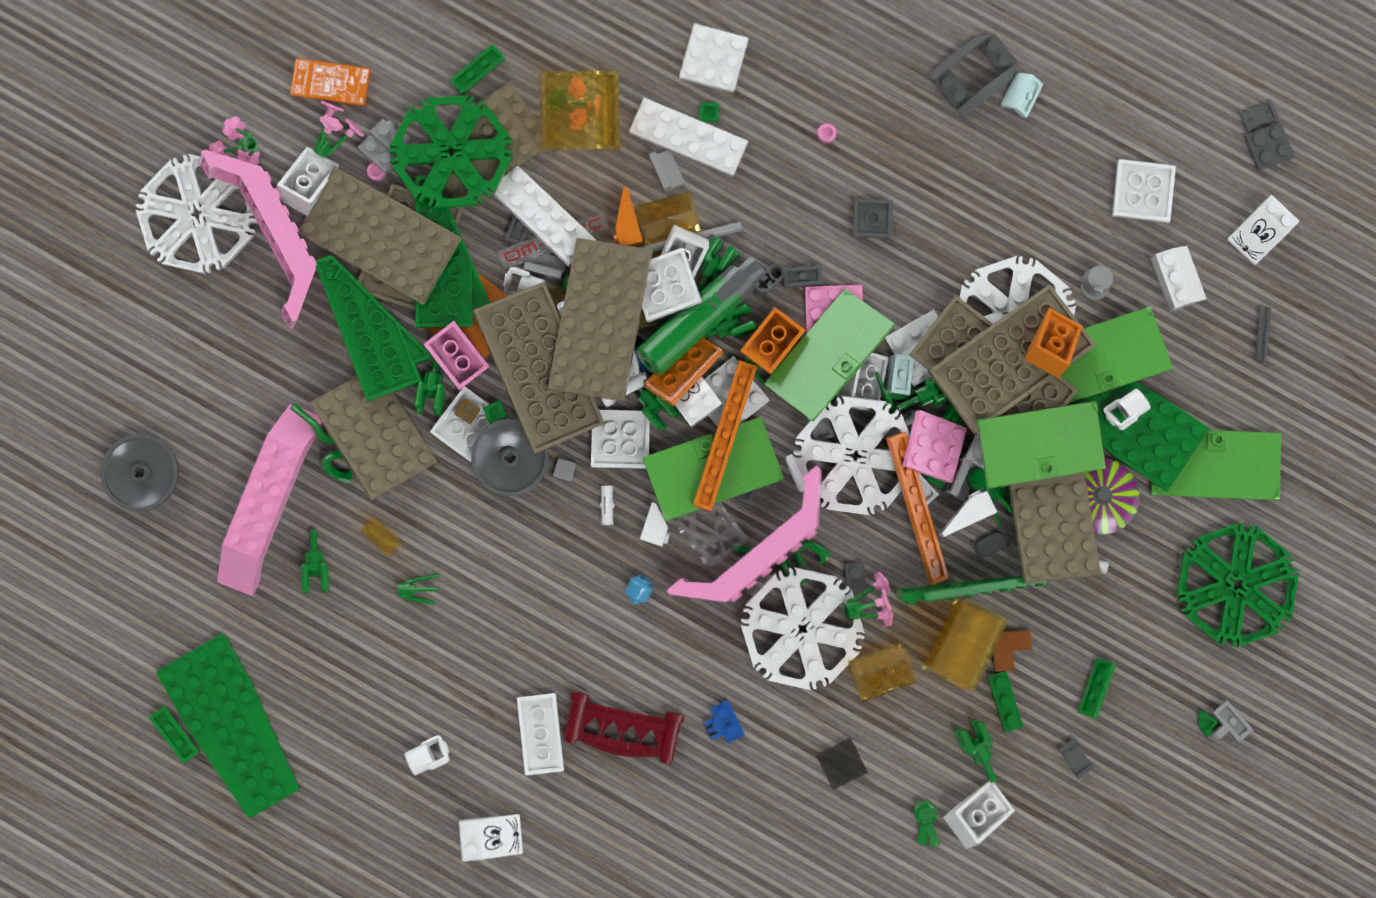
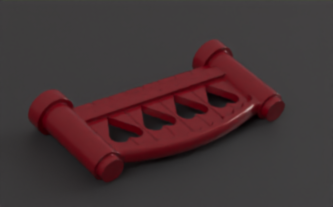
[564,691,685,764]

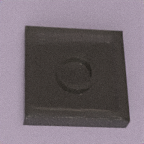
[816,738,868,790]

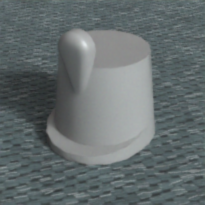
[1081,266,1113,300]

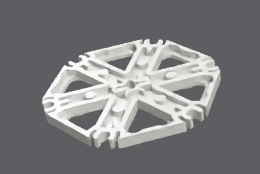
[135,154,258,274]
[960,256,1076,324]
[794,395,910,515]
[740,567,864,690]

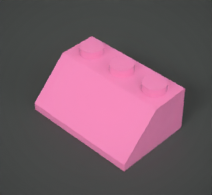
[424,321,490,390]

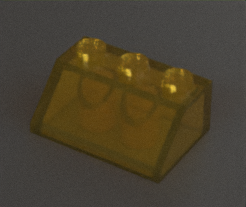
[635,192,701,245]
[848,642,916,702]

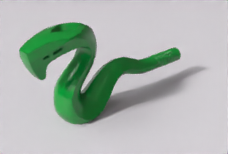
[290,403,353,484]
[733,539,831,585]

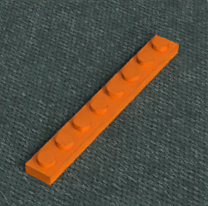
[693,360,757,512]
[886,432,949,585]

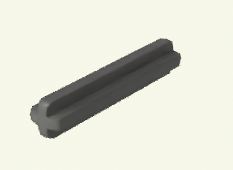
[1255,306,1272,363]

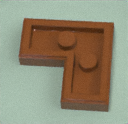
[991,630,1032,672]

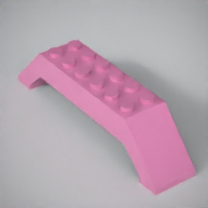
[199,150,317,330]
[217,404,323,596]
[666,466,822,602]

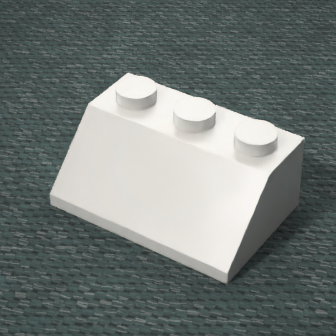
[1151,246,1206,312]
[835,353,889,413]

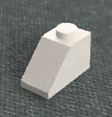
[640,502,671,547]

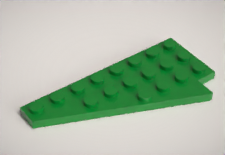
[416,176,490,328]
[315,255,432,402]
[895,575,1052,605]

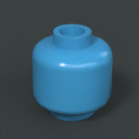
[625,575,653,605]

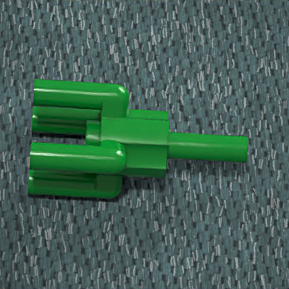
[697,236,740,292]
[704,302,759,339]
[414,357,446,417]
[896,377,948,412]
[638,387,682,432]
[300,530,329,594]
[953,718,998,783]

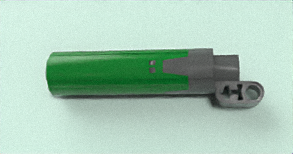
[636,257,785,376]

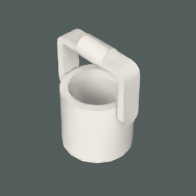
[503,267,546,296]
[1104,389,1150,430]
[405,735,450,775]

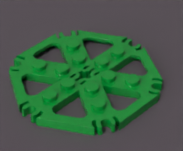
[389,95,513,210]
[1176,523,1299,647]

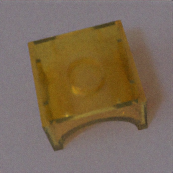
[538,71,620,153]
[922,599,1008,692]

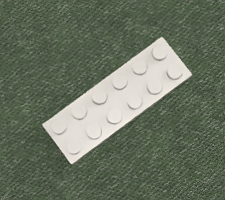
[629,98,748,176]
[490,165,597,267]

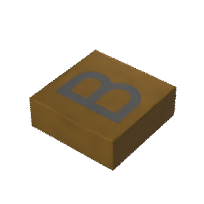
[454,398,481,425]

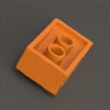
[613,187,643,247]
[740,307,805,375]
[1025,308,1083,378]

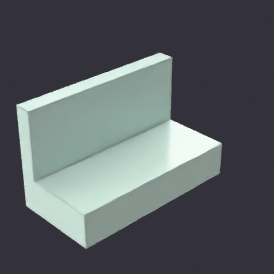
[1000,72,1043,117]
[885,354,914,396]

